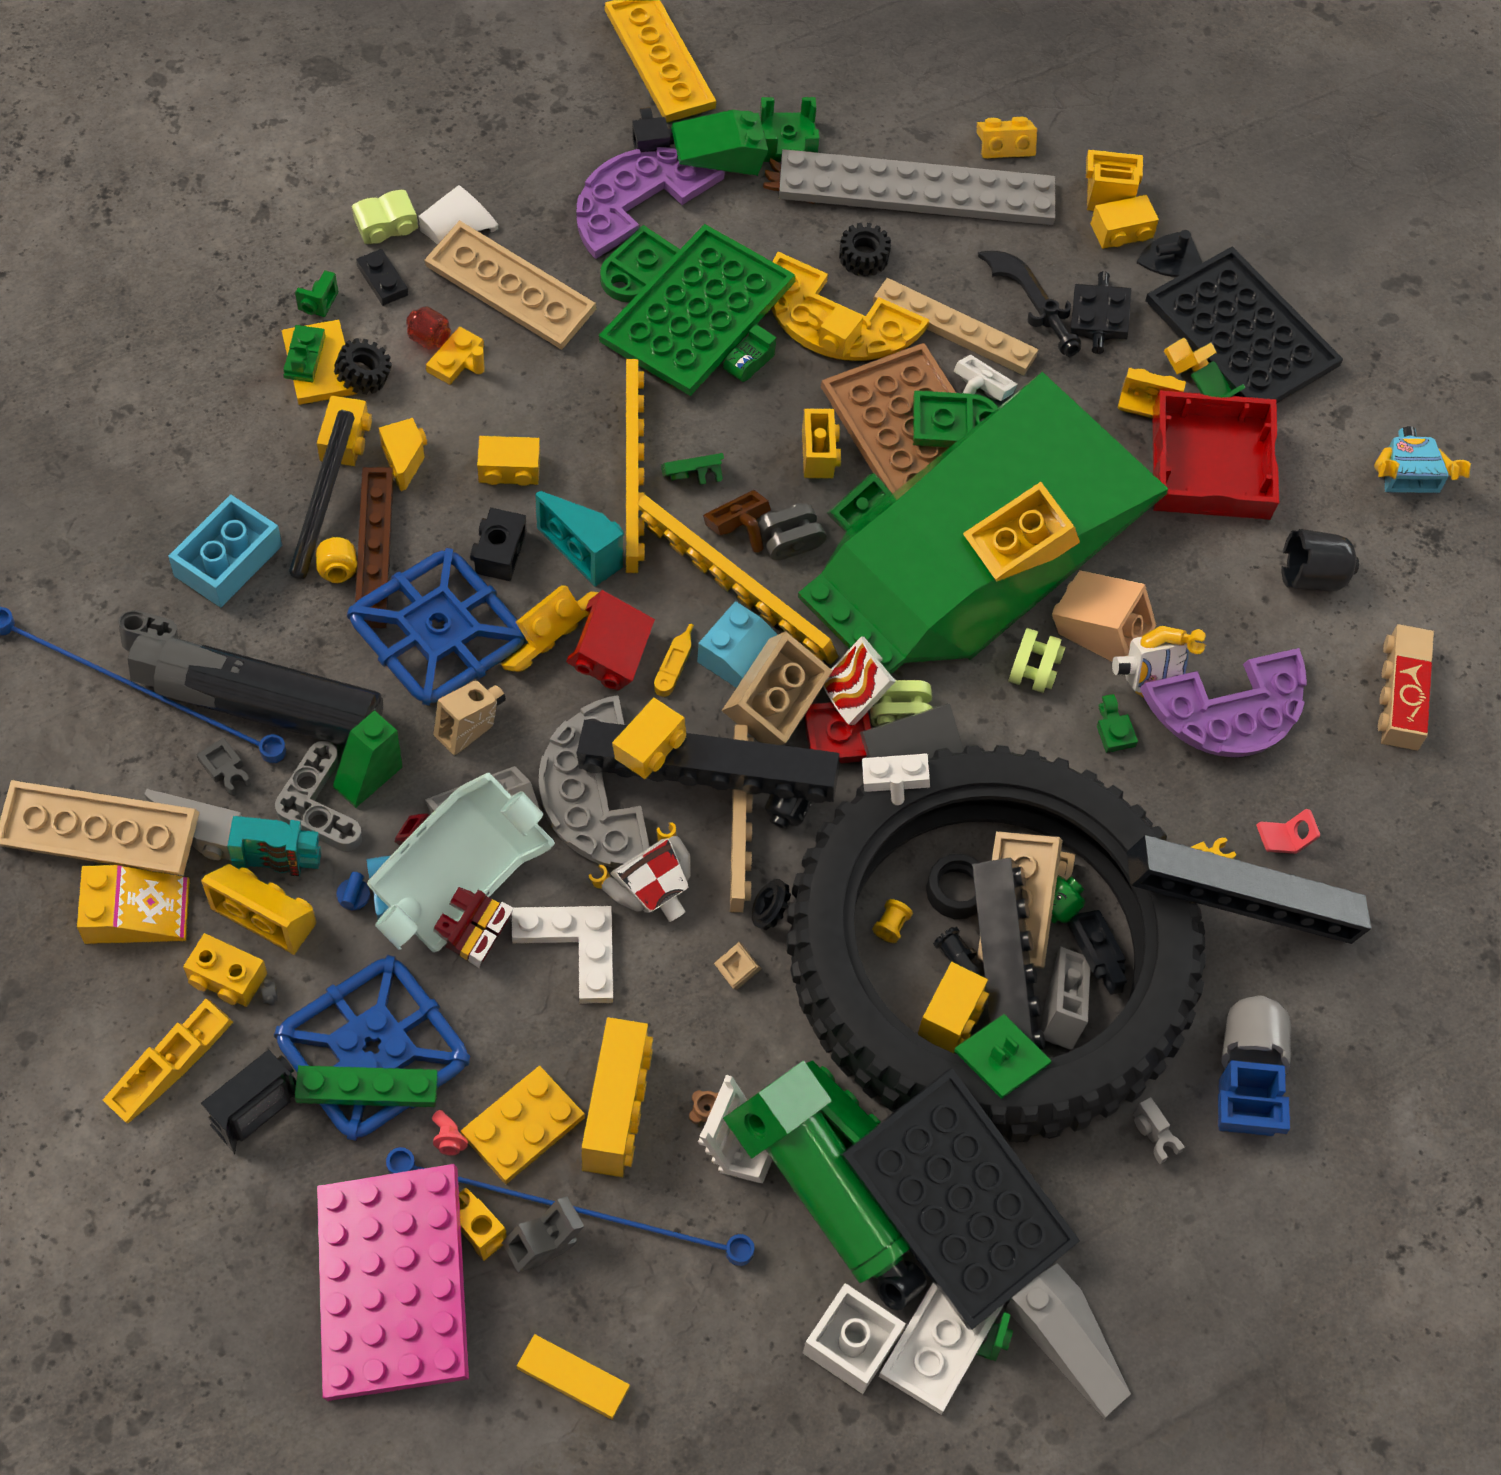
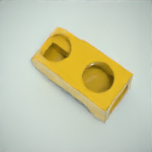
[459,1188,507,1261]

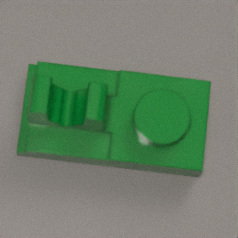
[283,325,326,382]
[661,453,724,485]

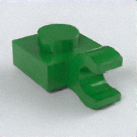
[1097,694,1138,753]

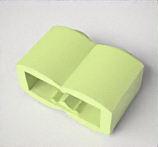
[352,190,418,244]

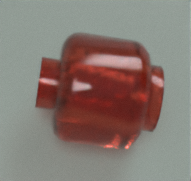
[406,306,451,350]

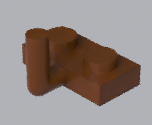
[703,490,771,552]

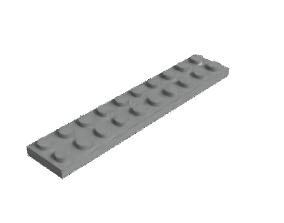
[779,149,1055,225]

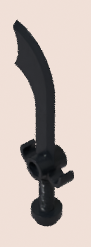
[978,251,1081,357]

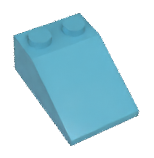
[697,601,778,688]

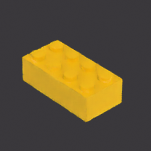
[582,1017,653,1178]

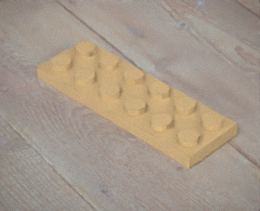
[424,220,596,350]
[0,780,200,876]

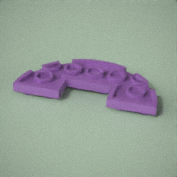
[576,147,725,259]
[1140,648,1307,757]

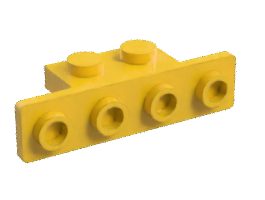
[501,585,599,672]

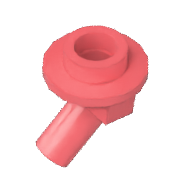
[432,1110,468,1155]

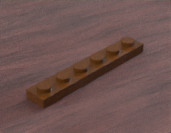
[355,467,394,628]

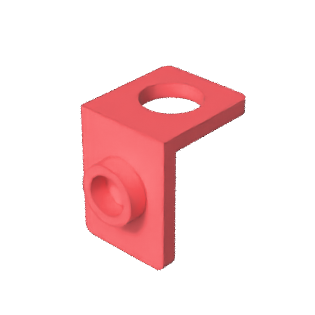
[1256,809,1320,854]

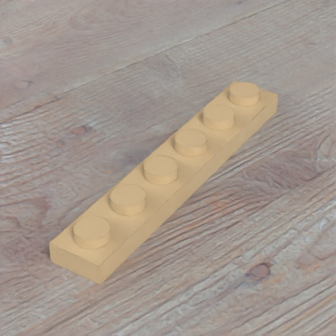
[873,278,1038,376]
[730,725,753,913]

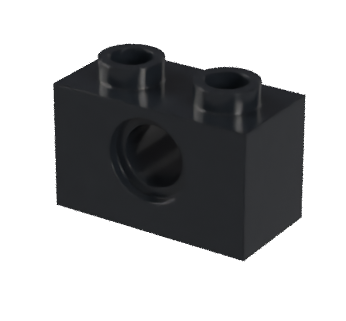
[470,507,527,581]

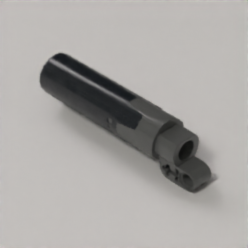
[118,610,383,746]

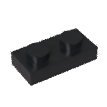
[356,248,408,306]

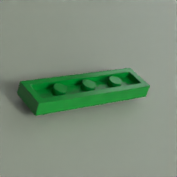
[295,1065,438,1107]

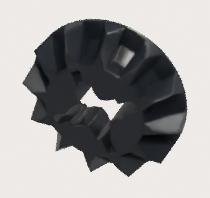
[752,879,791,931]

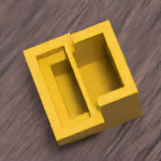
[1086,150,1143,211]

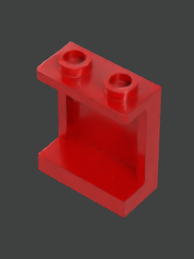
[566,590,655,690]

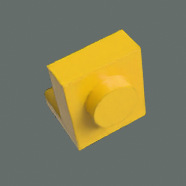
[1164,338,1217,375]

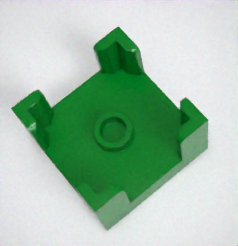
[760,97,820,162]

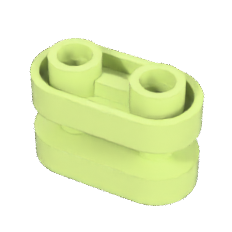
[1008,628,1066,693]
[870,680,932,727]

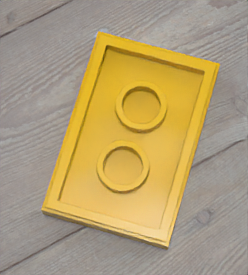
[282,320,357,405]

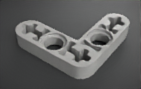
[275,741,362,851]

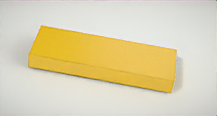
[517,1334,630,1420]

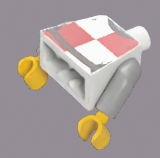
[589,822,691,922]

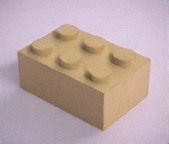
[722,631,833,745]

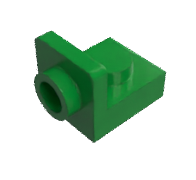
[295,270,339,317]

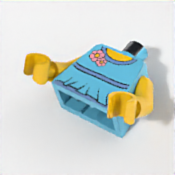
[1374,426,1471,493]

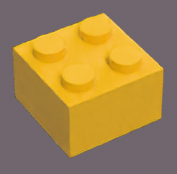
[918,962,989,1054]

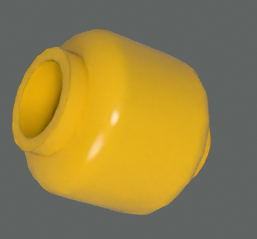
[316,537,357,583]

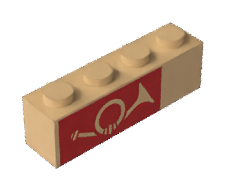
[1378,624,1434,751]

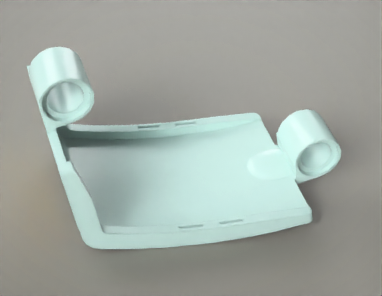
[367,773,555,952]

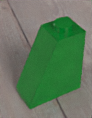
[333,710,403,808]

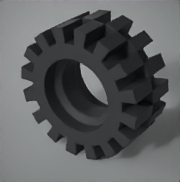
[839,223,891,276]
[334,338,392,395]

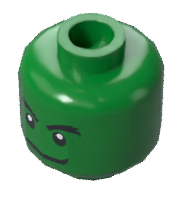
[1051,875,1085,924]

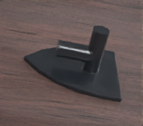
[1136,230,1202,277]

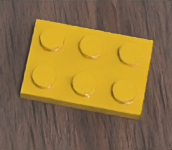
[460,1065,585,1184]

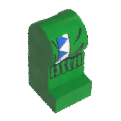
[723,324,777,382]

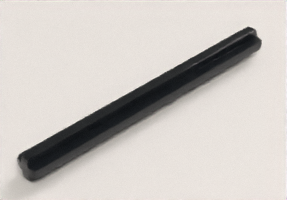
[289,410,355,579]

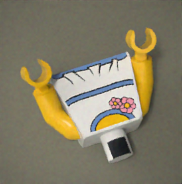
[1112,626,1206,698]

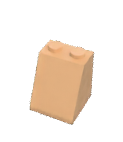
[1052,570,1156,662]

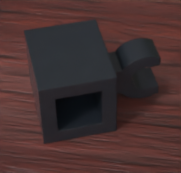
[632,107,674,152]

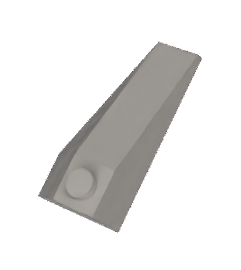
[1006,1263,1131,1419]

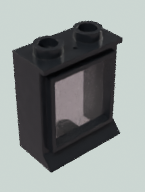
[201,1049,296,1154]

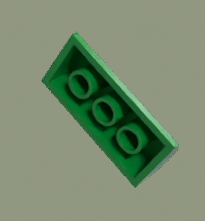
[806,1060,881,1149]

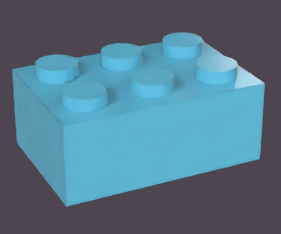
[168,494,282,608]

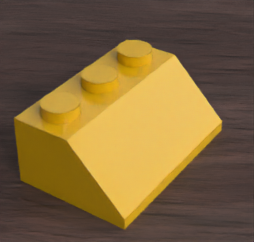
[201,864,317,955]

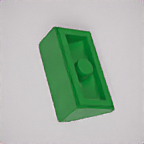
[827,473,892,532]

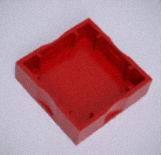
[1153,390,1279,520]

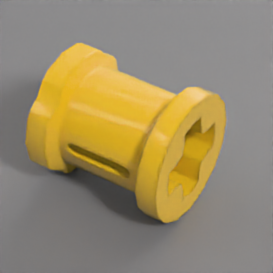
[872,899,913,943]

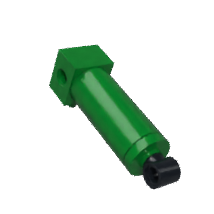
[723,1060,927,1311]

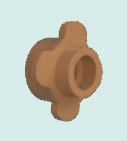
[689,1090,719,1124]

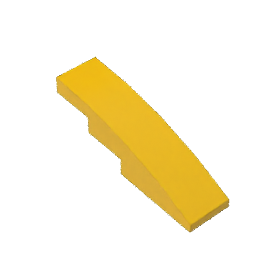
[103,998,234,1123]

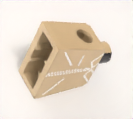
[434,681,506,756]

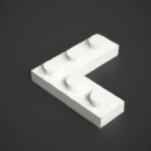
[512,906,613,1004]

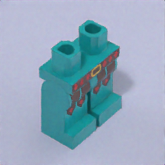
[227,816,321,876]

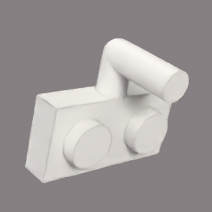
[954,355,1018,401]
[862,754,930,805]

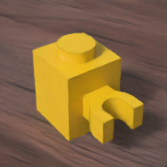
[807,304,863,358]

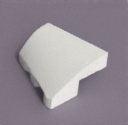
[419,185,498,244]

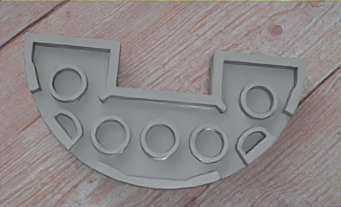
[539,695,650,868]

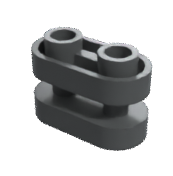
[758,503,827,560]

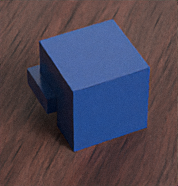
[1218,1060,1290,1136]

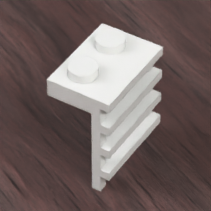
[698,1075,772,1184]

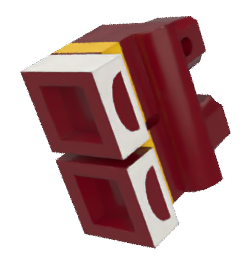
[433,887,514,968]

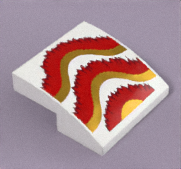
[823,636,896,725]

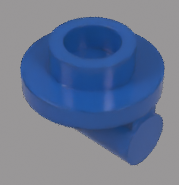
[336,872,370,910]

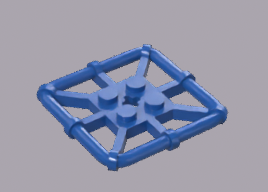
[347,548,527,706]
[274,955,471,1141]

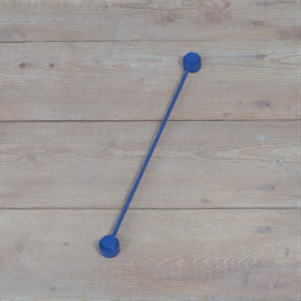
[0,607,286,763]
[386,1147,754,1266]

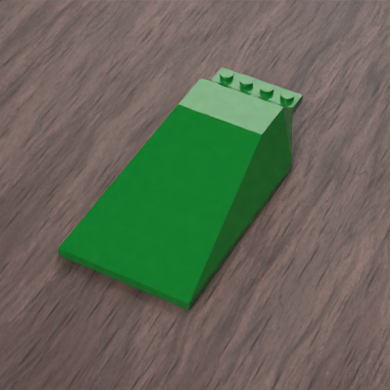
[798,372,1168,675]

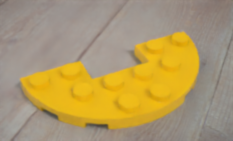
[771,252,930,361]

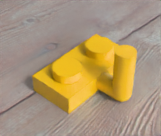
[426,326,485,385]

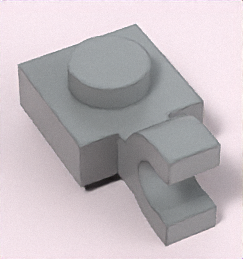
[1133,1097,1185,1164]

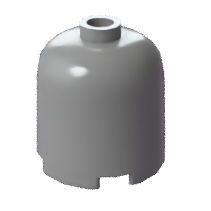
[1221,996,1291,1074]

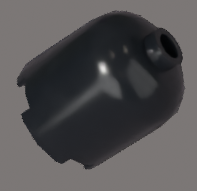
[1281,529,1359,592]

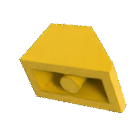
[379,418,427,491]

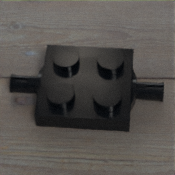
[1070,271,1132,354]

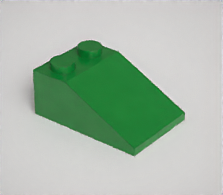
[671,110,768,176]

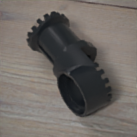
[933,927,983,977]

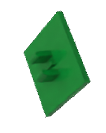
[954,1014,1052,1099]

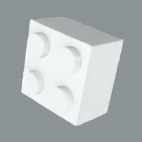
[803,1283,906,1394]

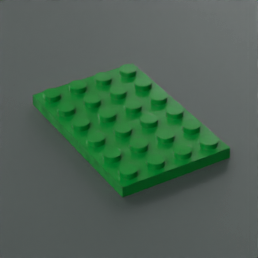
[599,224,796,396]

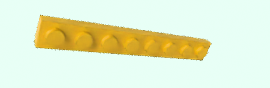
[626,359,645,573]

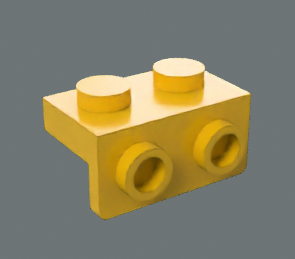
[977,117,1037,158]
[1117,368,1186,418]

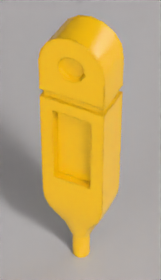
[654,624,694,697]

